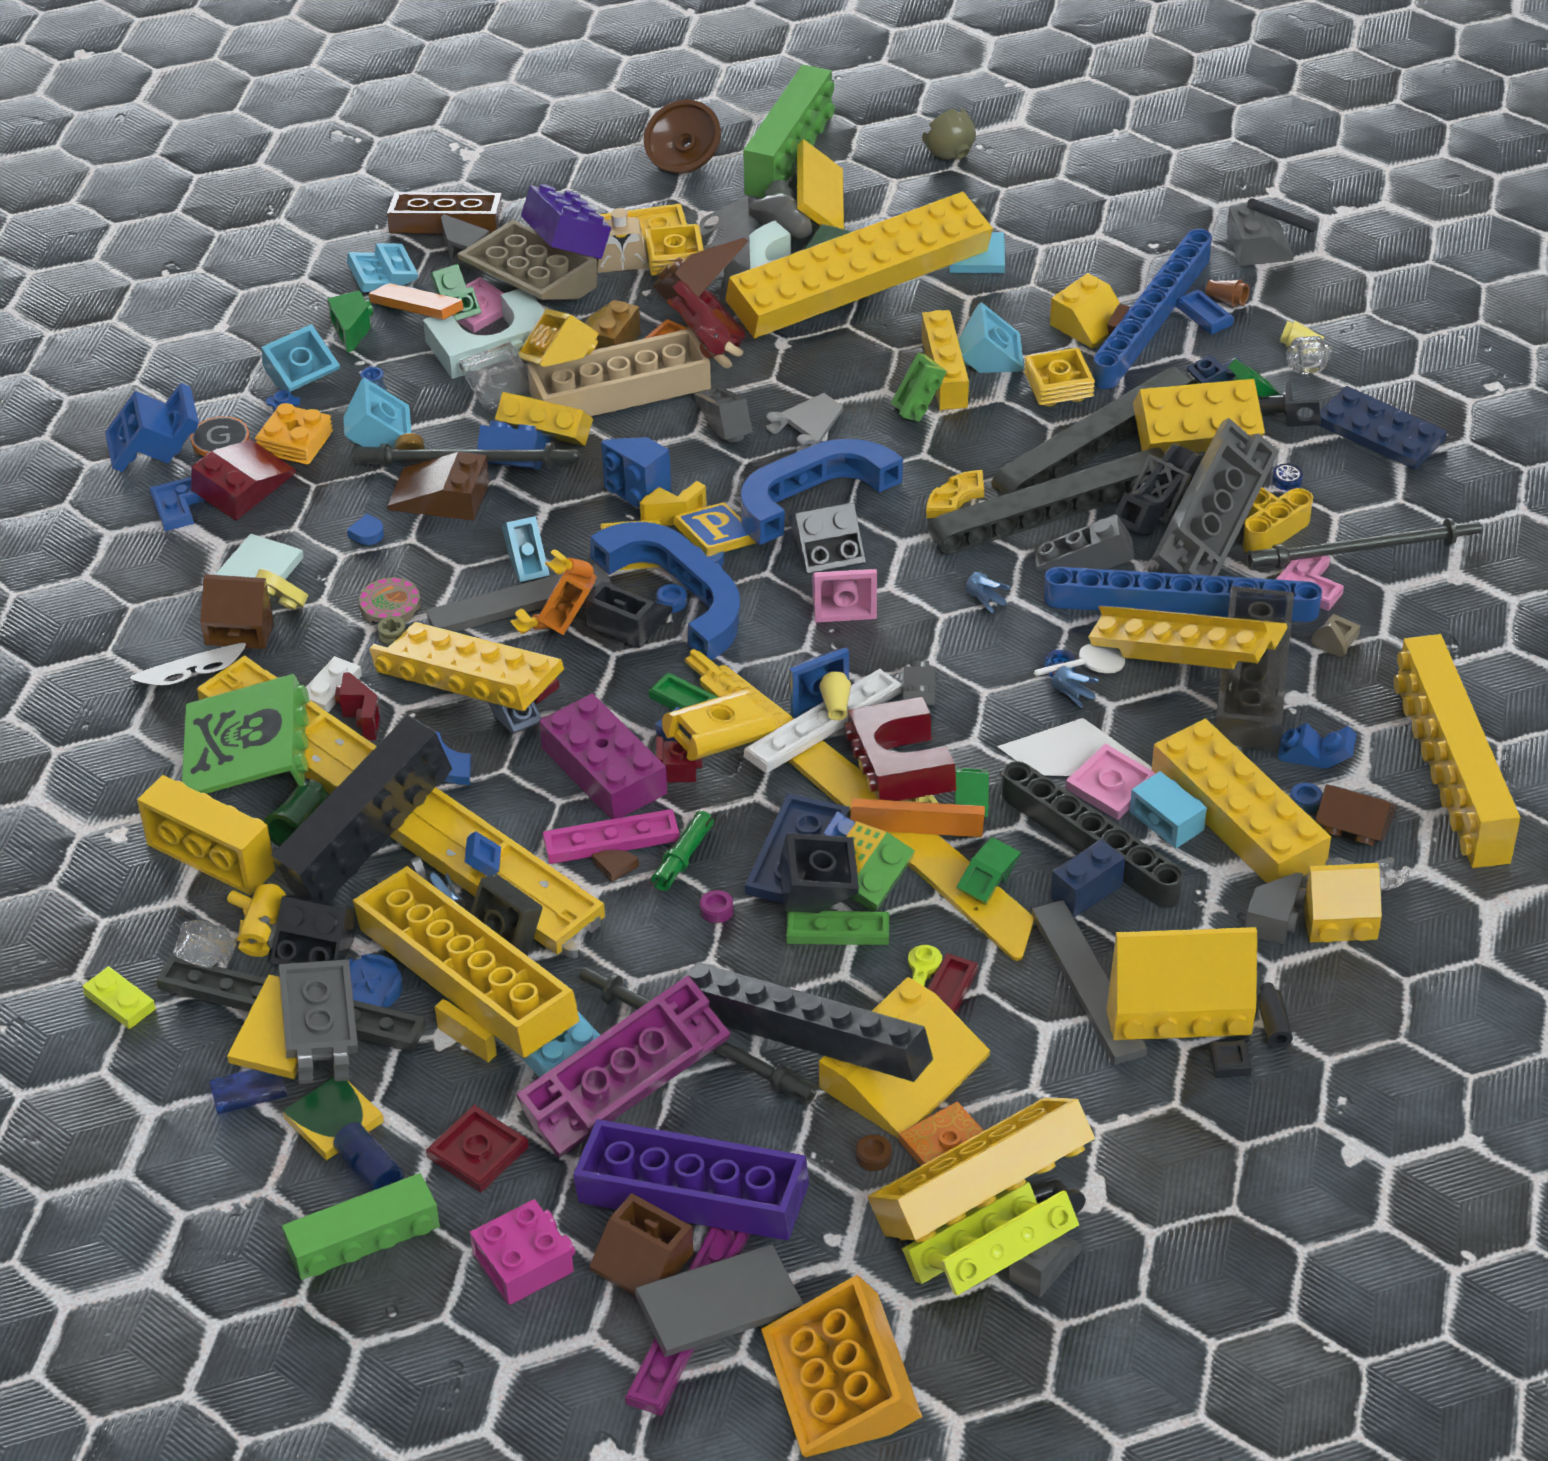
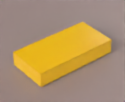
[435,999,497,1063]

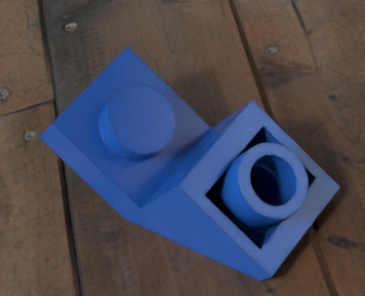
[1277,723,1357,769]

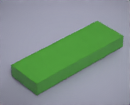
[787,911,889,945]

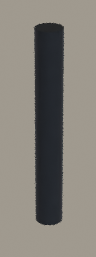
[1247,198,1317,232]

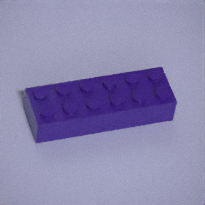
[573,1119,810,1241]

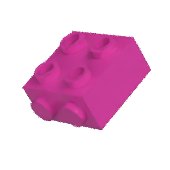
[470,1199,575,1305]

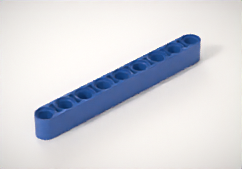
[1093,229,1212,389]
[1044,567,1322,622]

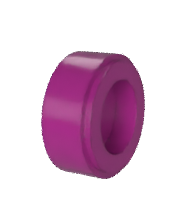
[700,890,734,923]

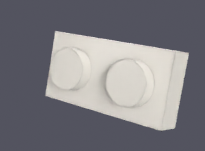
[306,656,362,712]

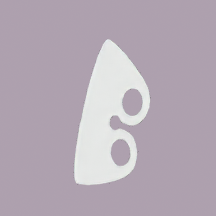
[130,643,246,685]

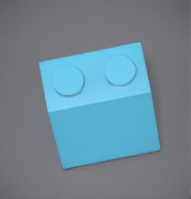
[261,324,340,392]

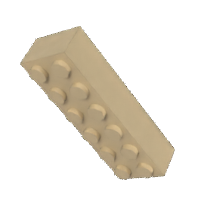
[527,329,711,416]

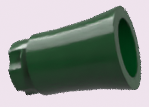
[263,780,329,847]

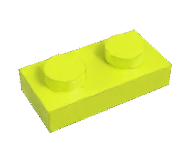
[82,966,156,1029]

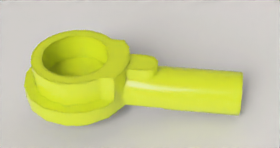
[908,945,942,986]

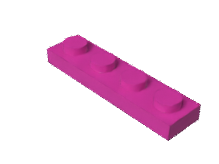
[543,809,679,864]

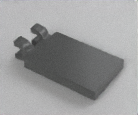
[279,960,358,1084]

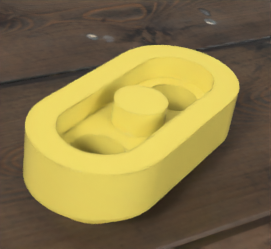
[256,569,308,610]

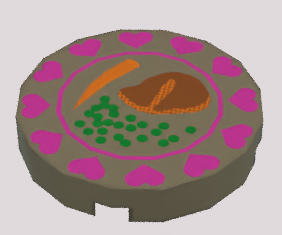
[359,577,421,623]

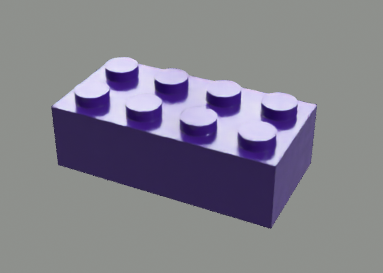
[521,184,612,259]

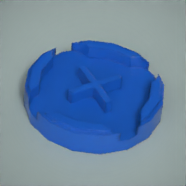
[349,954,403,1008]

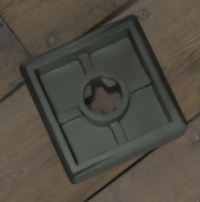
[471,874,543,956]

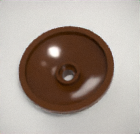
[643,100,721,174]

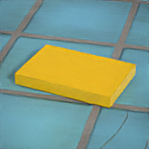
[227,975,298,1079]

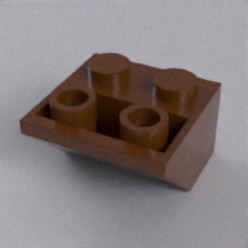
[200,574,274,649]
[590,1193,694,1296]

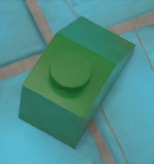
[327,290,373,352]

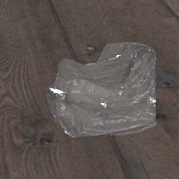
[173,920,236,968]

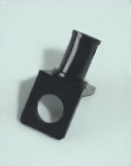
[1258,380,1321,427]

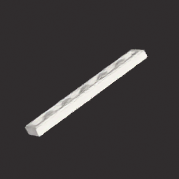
[744,669,902,774]

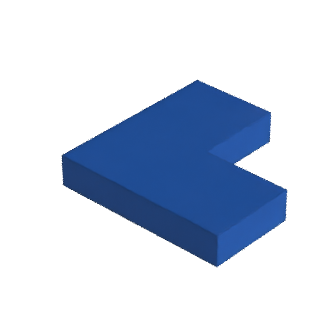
[149,477,206,531]

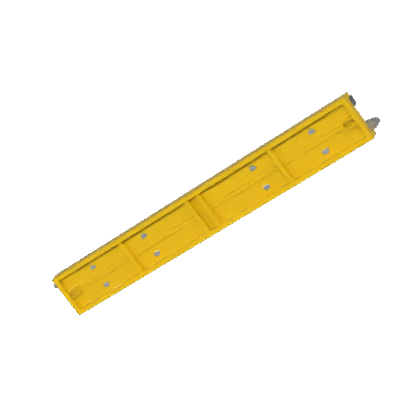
[197,655,605,958]

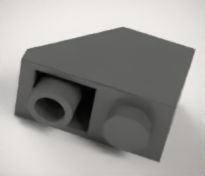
[441,215,489,270]
[1245,872,1306,944]

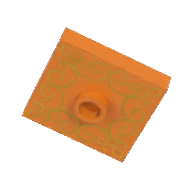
[899,1101,984,1166]

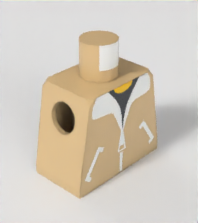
[596,208,649,273]

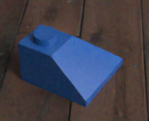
[790,647,849,718]

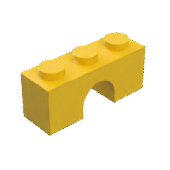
[495,392,593,446]

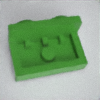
[891,353,947,422]

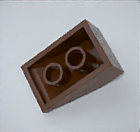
[653,237,748,303]
[387,452,489,521]

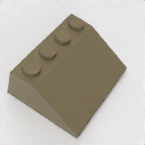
[458,220,597,299]

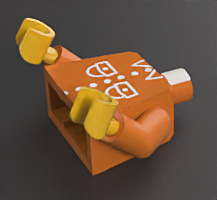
[510,549,597,635]

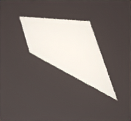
[997,718,1152,776]

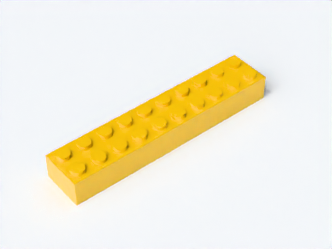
[725,192,993,339]

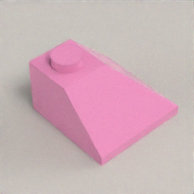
[812,569,877,623]

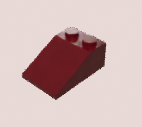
[191,440,296,521]

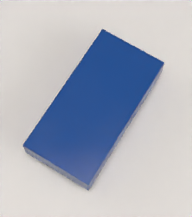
[1176,289,1234,335]

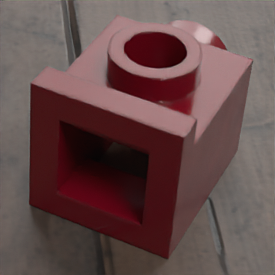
[656,737,703,783]

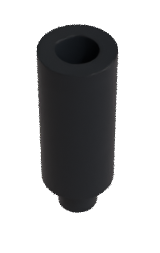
[1257,982,1293,1048]

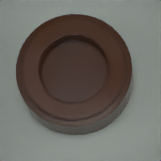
[856,1135,892,1171]

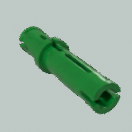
[651,811,714,891]

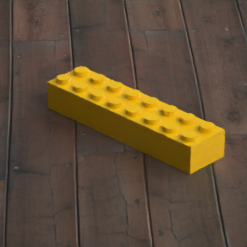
[1394,634,1521,868]
[353,866,580,1058]

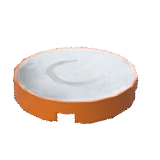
[191,416,250,456]

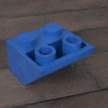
[477,421,550,470]
[601,437,672,509]

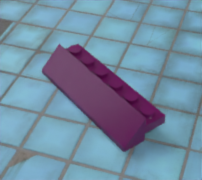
[516,975,730,1158]

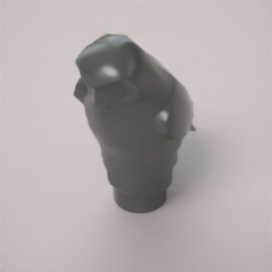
[748,180,812,238]

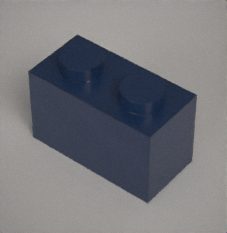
[1051,839,1125,917]

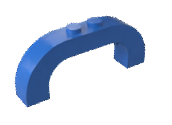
[741,439,903,545]
[590,522,740,660]

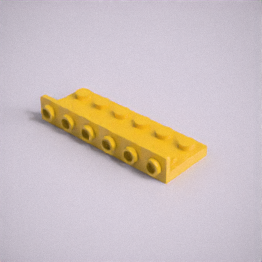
[369,622,564,711]

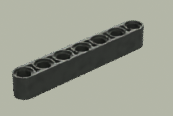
[1002,761,1183,908]

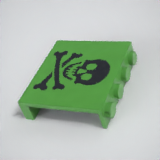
[182,674,309,794]

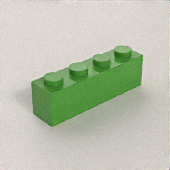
[282,1173,440,1280]

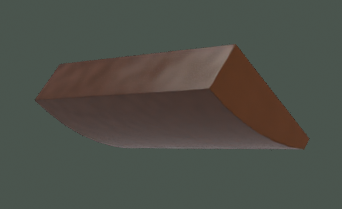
[387,192,502,234]

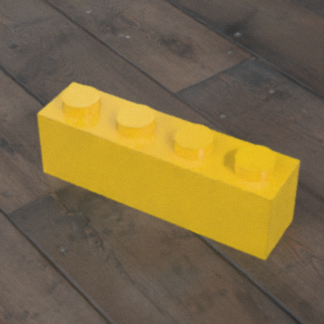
[922,310,969,411]

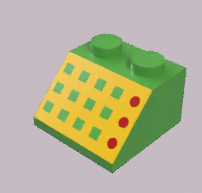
[846,821,915,912]

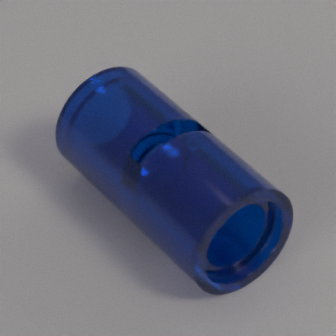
[333,1122,404,1191]

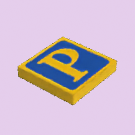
[673,502,756,557]

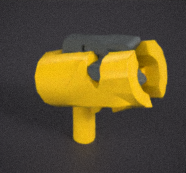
[227,884,287,957]

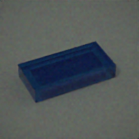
[209,1069,287,1115]

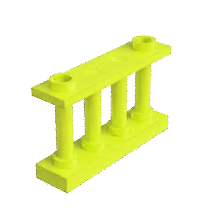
[902,1181,1079,1296]

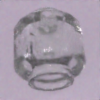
[1286,336,1331,374]

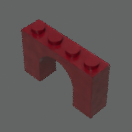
[844,697,956,801]

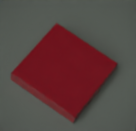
[426,1105,529,1193]

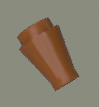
[1205,280,1249,307]

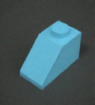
[502,516,550,582]

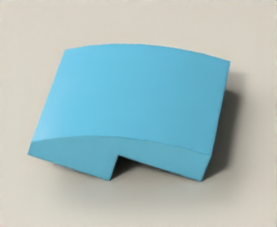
[347,243,418,292]

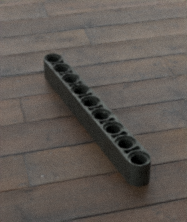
[991,367,1198,495]
[928,448,1165,555]

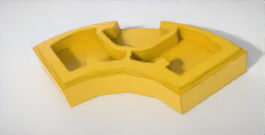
[926,470,984,518]

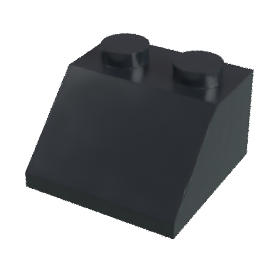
[780,833,859,913]

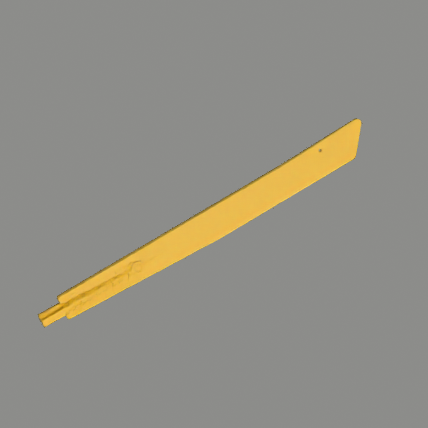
[685,649,1034,961]

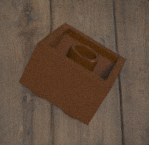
[1315,784,1398,846]

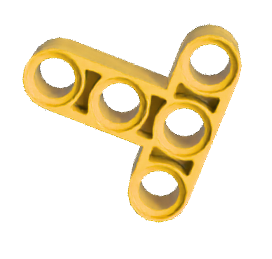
[1242,487,1313,553]

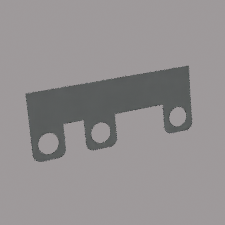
[700,195,750,306]

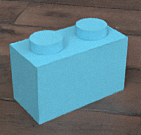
[1130,771,1207,849]

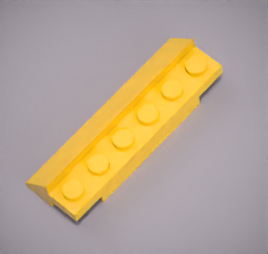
[1088,606,1288,669]

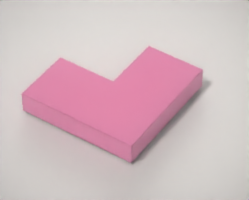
[1276,546,1344,611]

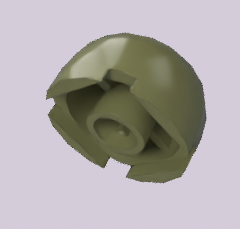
[922,108,976,160]

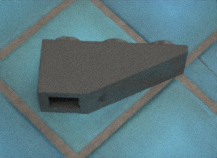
[1034,514,1135,571]

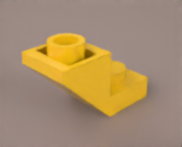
[640,481,707,526]

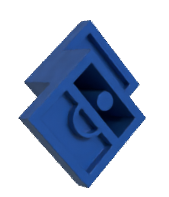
[105,383,199,472]

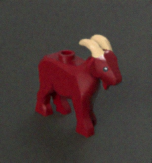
[667,280,745,368]

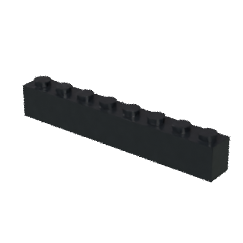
[680,962,933,1082]

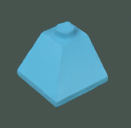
[958,302,1024,373]
[343,377,411,447]

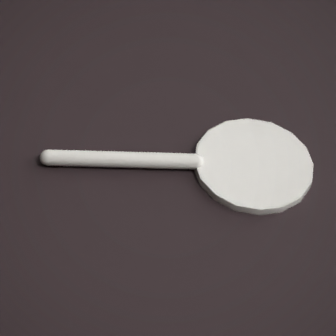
[1034,644,1125,676]

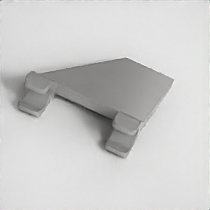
[766,393,843,452]

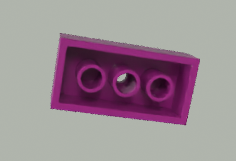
[539,693,667,819]

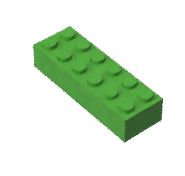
[743,64,835,198]

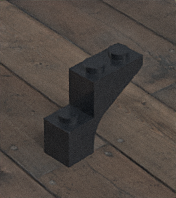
[1114,443,1203,535]

